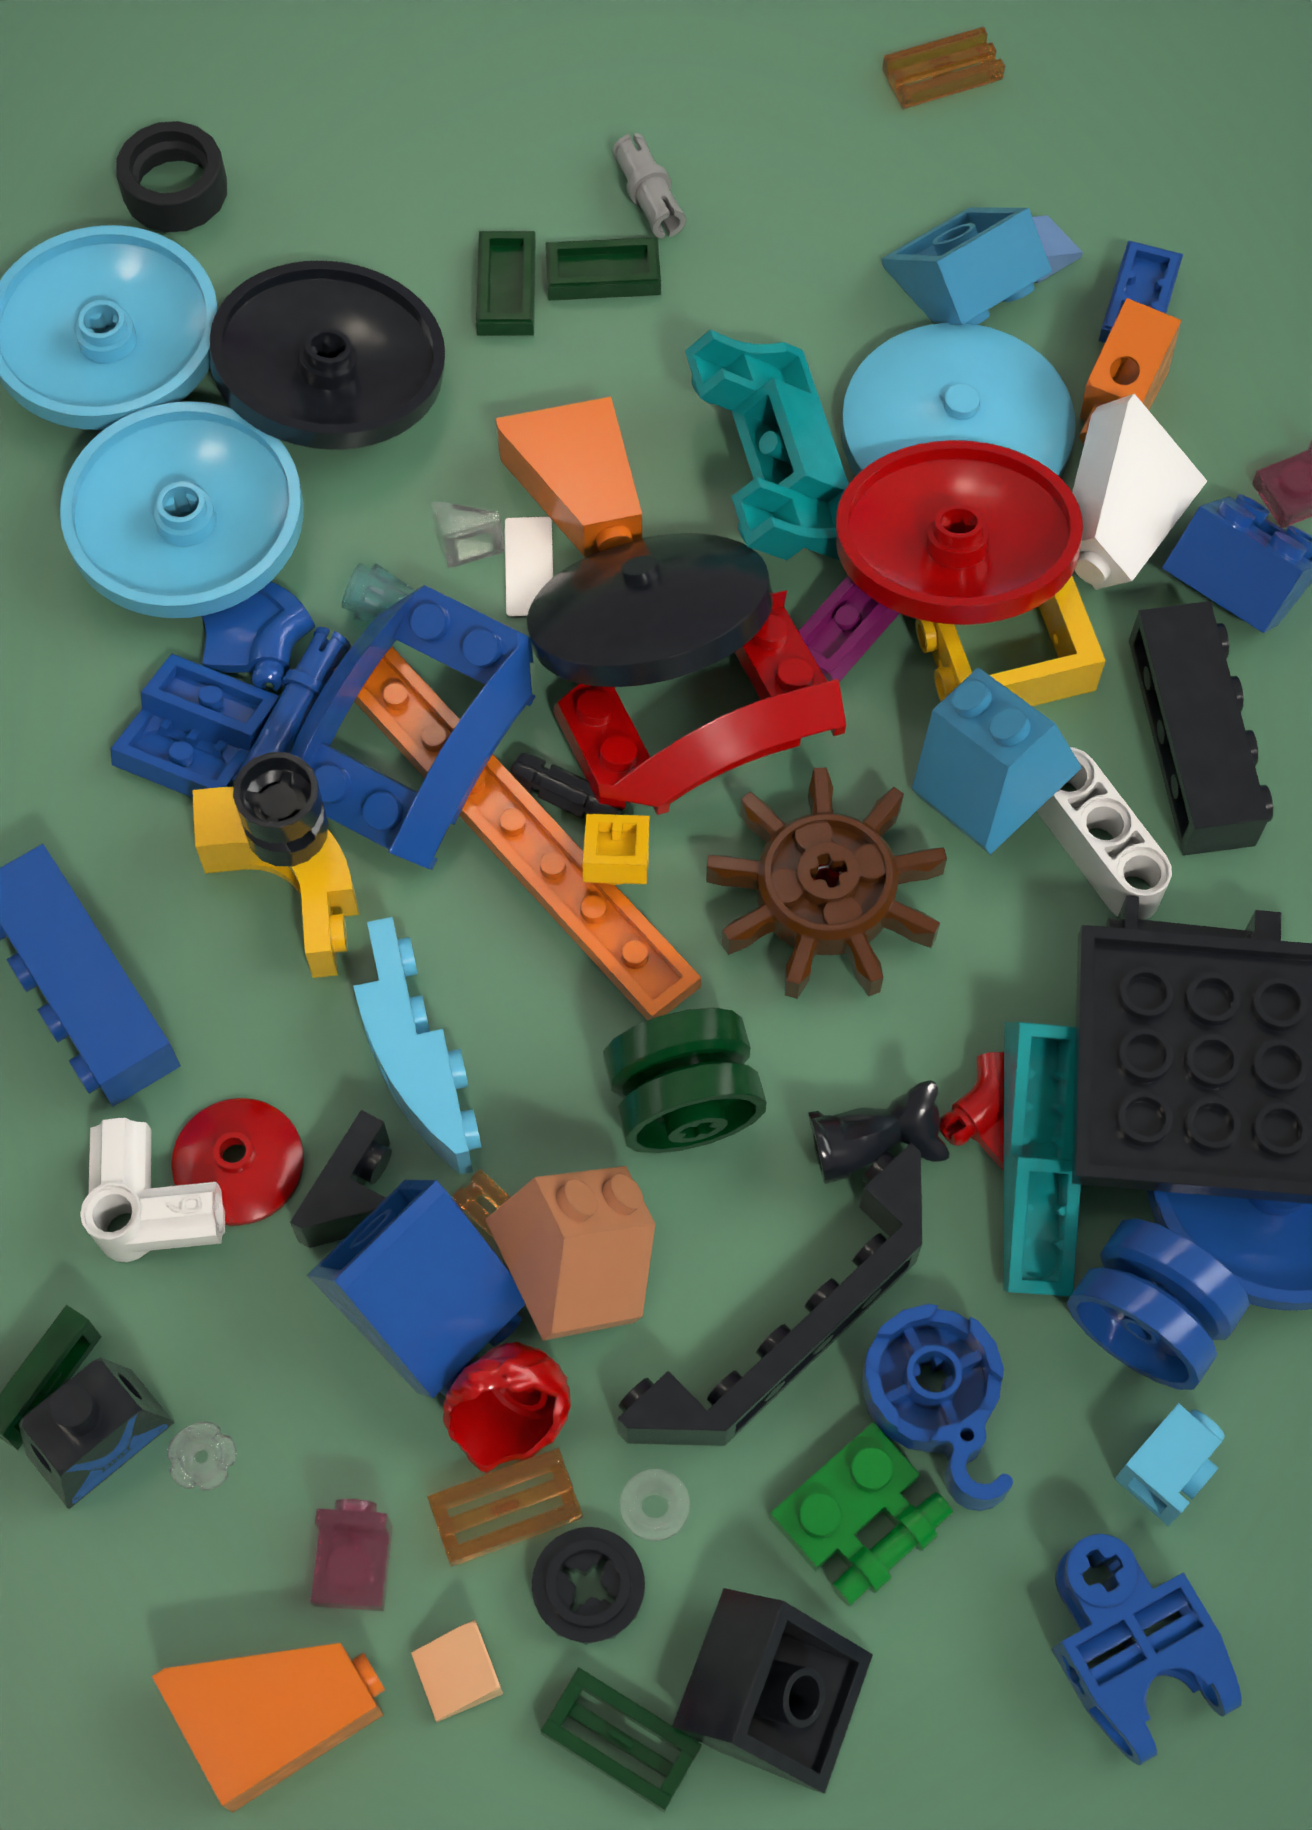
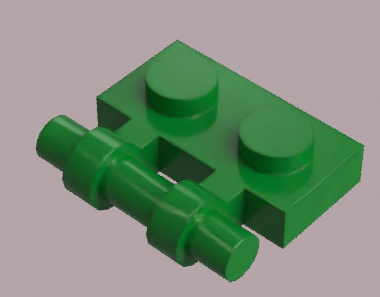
[769,1422,953,1606]

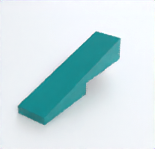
[1003,1022,1081,1296]

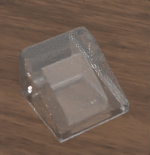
[431,501,504,568]

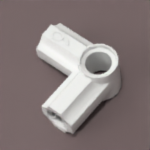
[80,1118,225,1262]

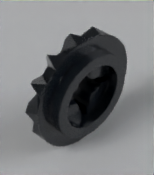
[532,1527,645,1645]

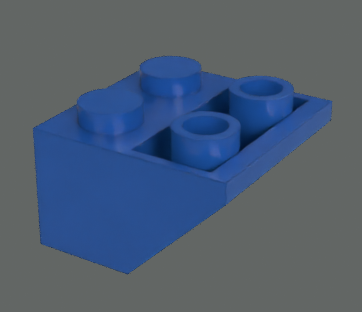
[1162,494,1312,633]

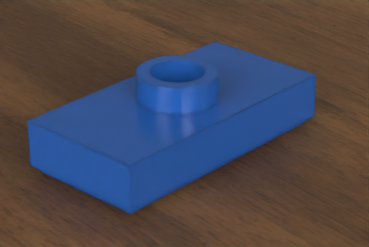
[1098,240,1183,343]

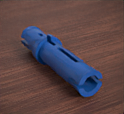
[232,627,351,786]

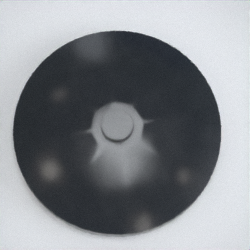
[210,261,445,450]
[527,533,773,687]

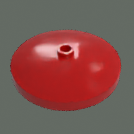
[836,440,1083,625]

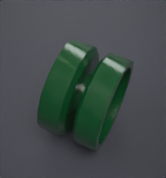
[603,1007,767,1154]

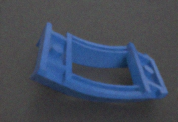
[289,585,536,870]

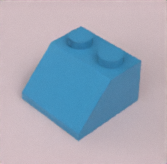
[881,207,1052,325]
[912,667,1082,855]

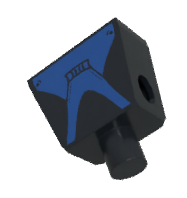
[19,1357,174,1509]

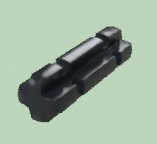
[510,752,627,818]

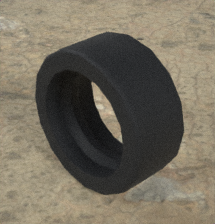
[116,121,227,232]

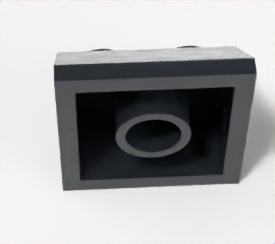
[672,1588,873,1794]

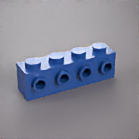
[0,844,181,1107]

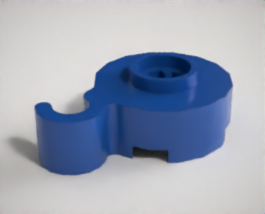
[861,1304,1013,1511]

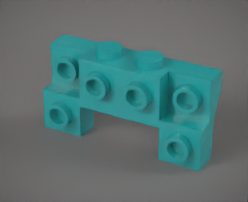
[685,329,849,560]

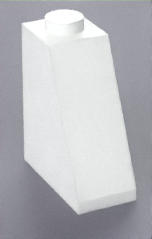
[1072,394,1207,590]

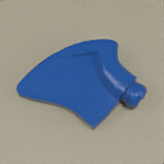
[202,582,315,691]

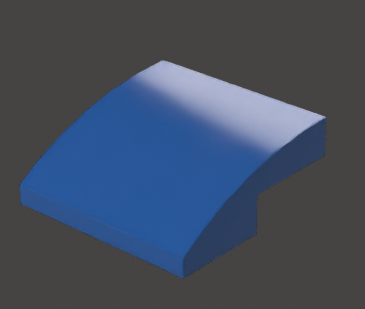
[111,654,280,798]

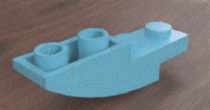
[353,917,482,1175]

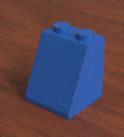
[307,1180,526,1398]

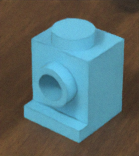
[1114,1403,1225,1526]

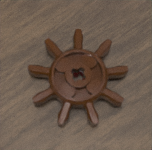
[706,767,947,999]

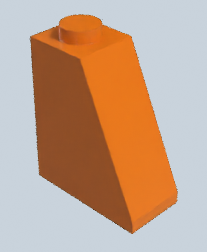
[496,396,642,557]
[152,1643,386,1812]

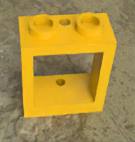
[915,576,1106,706]

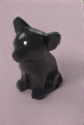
[808,1080,950,1184]

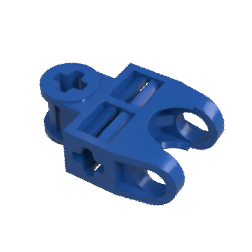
[1051,1534,1242,1765]

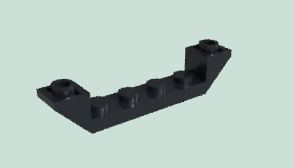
[618,1143,922,1446]

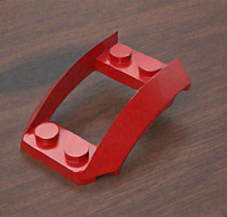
[554,590,847,815]

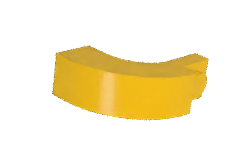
[192,787,359,978]

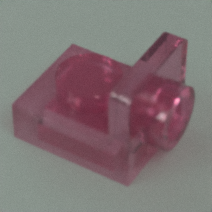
[1252,440,1312,529]
[311,1499,393,1611]

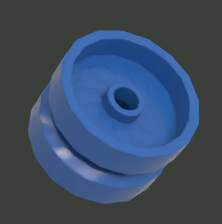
[1067,1218,1250,1390]

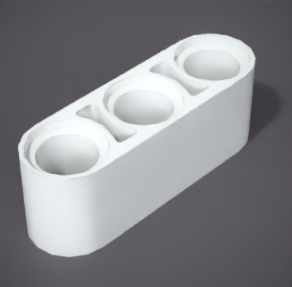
[1037,747,1172,920]

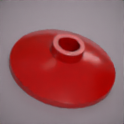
[171,1098,304,1226]

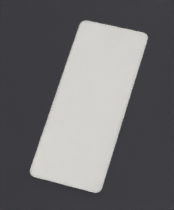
[505,517,553,617]

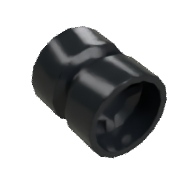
[233,752,328,867]

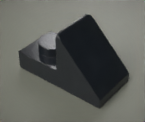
[290,1110,392,1248]

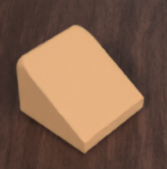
[411,1620,503,1722]

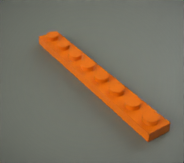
[333,647,701,1021]

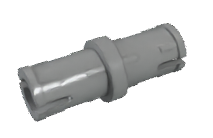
[612,133,686,238]

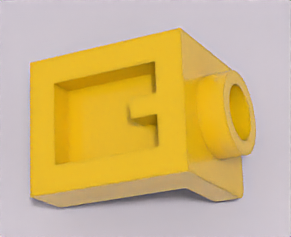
[583,814,650,885]

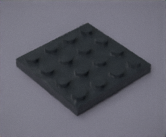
[1072,925,1312,1204]

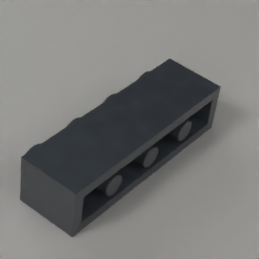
[1129,601,1273,856]

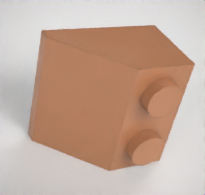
[485,1166,655,1341]

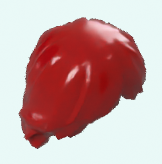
[443,1341,571,1474]

